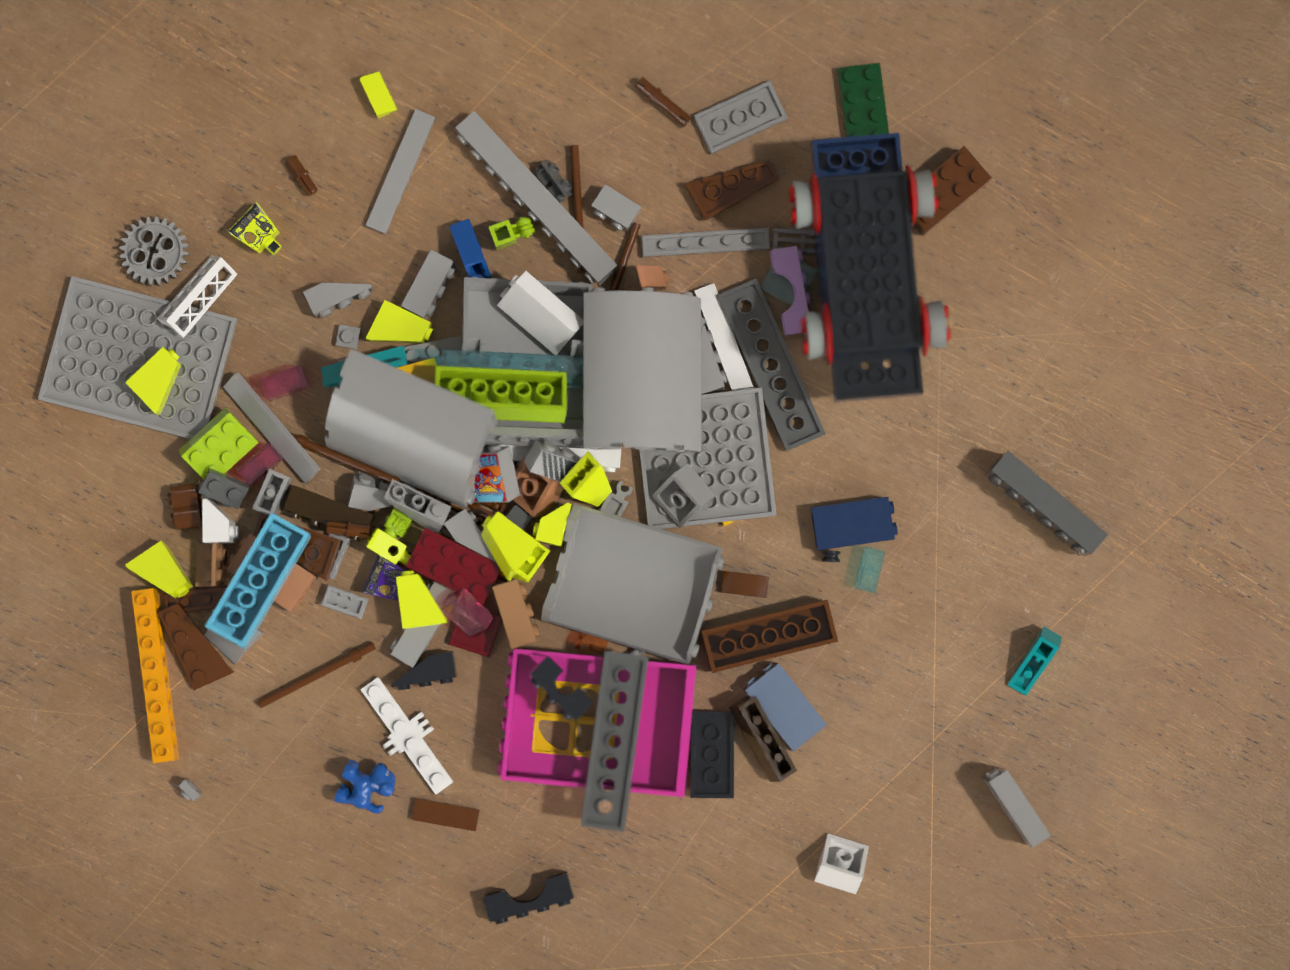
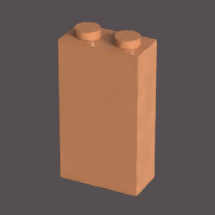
[226,533,317,612]

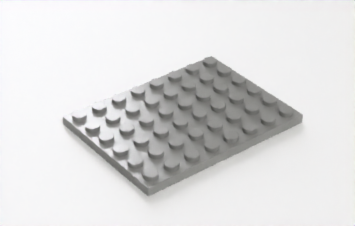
[38,276,238,439]

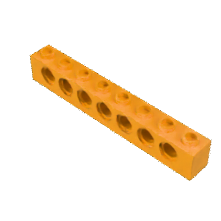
[131,588,179,763]

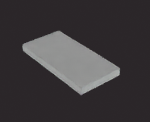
[693,81,788,155]

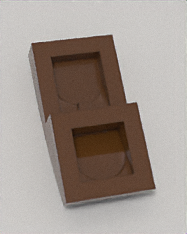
[721,571,769,598]

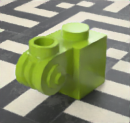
[489,217,536,251]
[383,507,414,539]

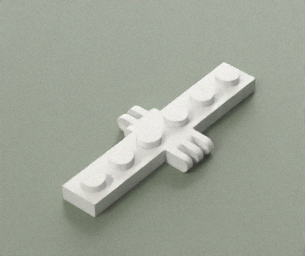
[361,677,454,794]

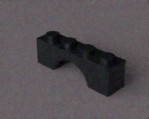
[483,872,574,925]

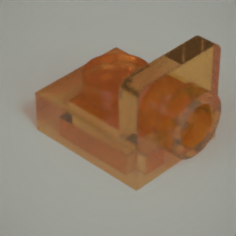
[575,633,609,655]

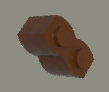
[168,483,203,530]

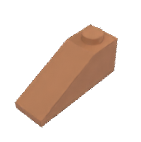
[636,265,669,292]

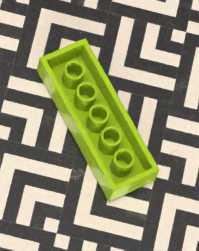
[435,366,567,423]

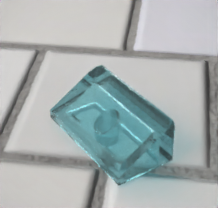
[854,547,885,593]

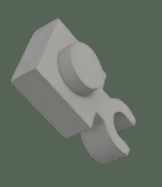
[600,481,633,517]

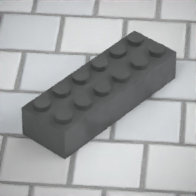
[986,451,1108,556]

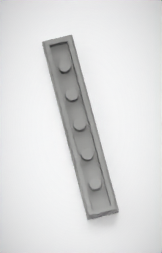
[366,109,436,235]
[641,228,770,258]
[224,372,321,484]

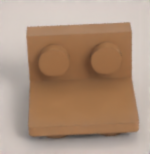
[195,543,227,587]

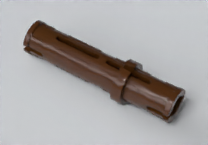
[635,77,692,128]

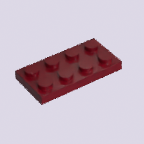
[406,528,501,605]

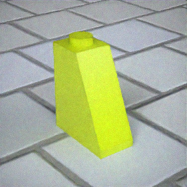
[366,300,434,344]
[125,347,182,415]
[560,451,612,507]
[480,512,539,581]
[125,541,193,598]
[396,571,448,629]

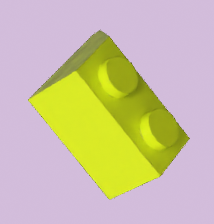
[533,503,573,548]

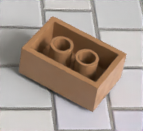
[492,579,541,649]

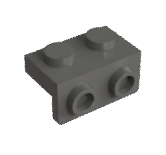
[198,468,249,509]

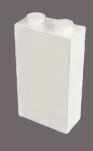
[497,271,584,355]

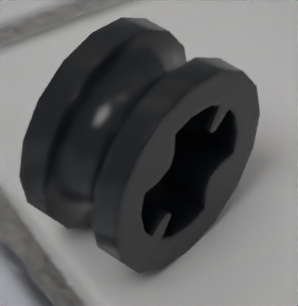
[821,551,841,562]

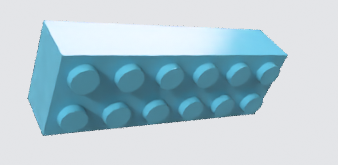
[205,513,311,650]

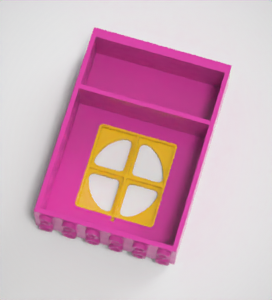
[497,649,696,797]

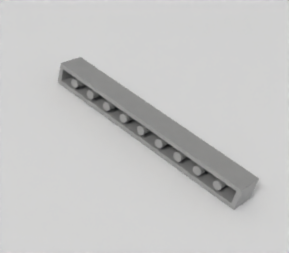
[455,111,618,286]

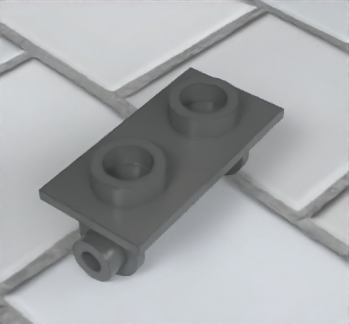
[535,160,573,204]

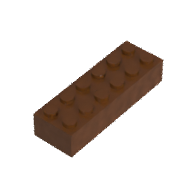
[701,600,838,673]

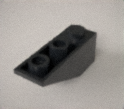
[391,652,458,691]

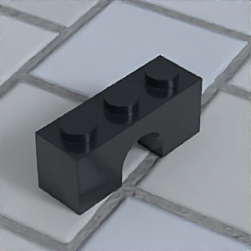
[529,655,594,721]

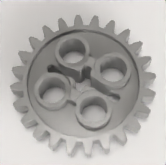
[119,216,190,286]

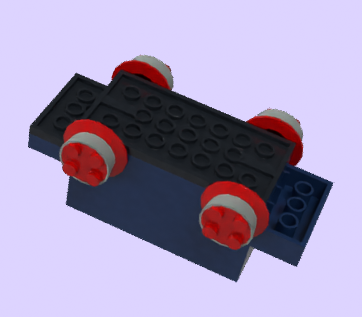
[788,133,951,403]

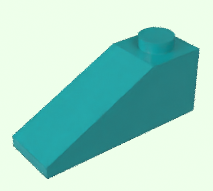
[1008,626,1062,696]

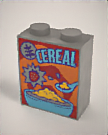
[473,444,520,503]

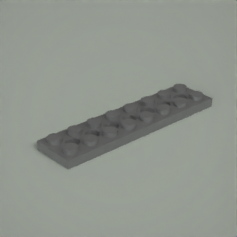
[717,278,826,452]
[581,651,648,832]

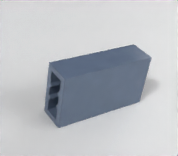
[744,663,827,751]

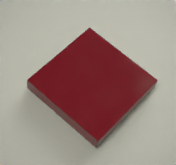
[448,603,502,657]

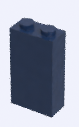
[811,497,898,551]

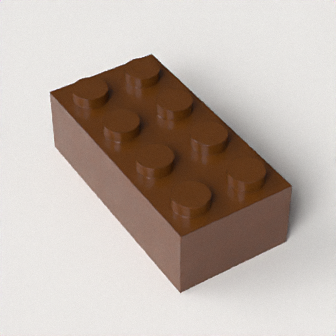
[914,146,992,236]

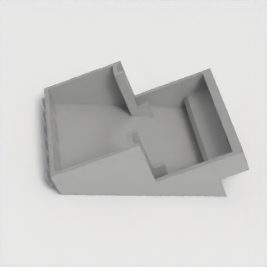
[460,277,593,448]

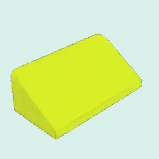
[359,72,397,119]
[513,543,550,582]

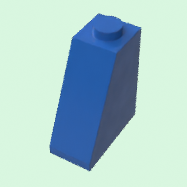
[449,219,492,279]

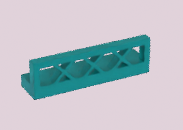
[320,346,409,389]

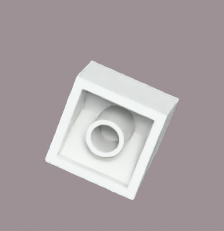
[202,499,239,544]
[814,834,869,894]

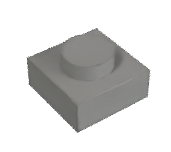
[336,324,361,350]
[179,779,203,801]

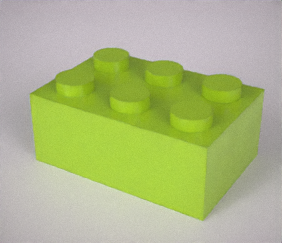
[178,407,259,479]

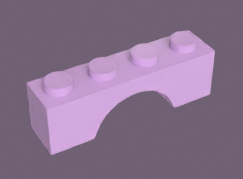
[769,246,810,336]

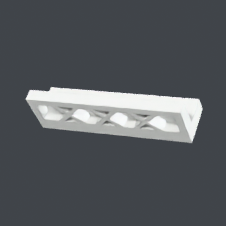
[157,255,237,338]

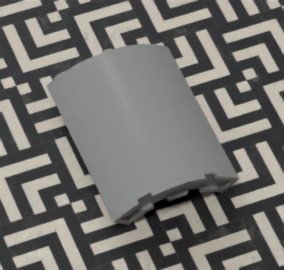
[583,288,701,453]
[325,349,497,509]
[541,504,725,665]

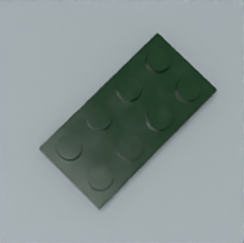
[837,63,889,137]

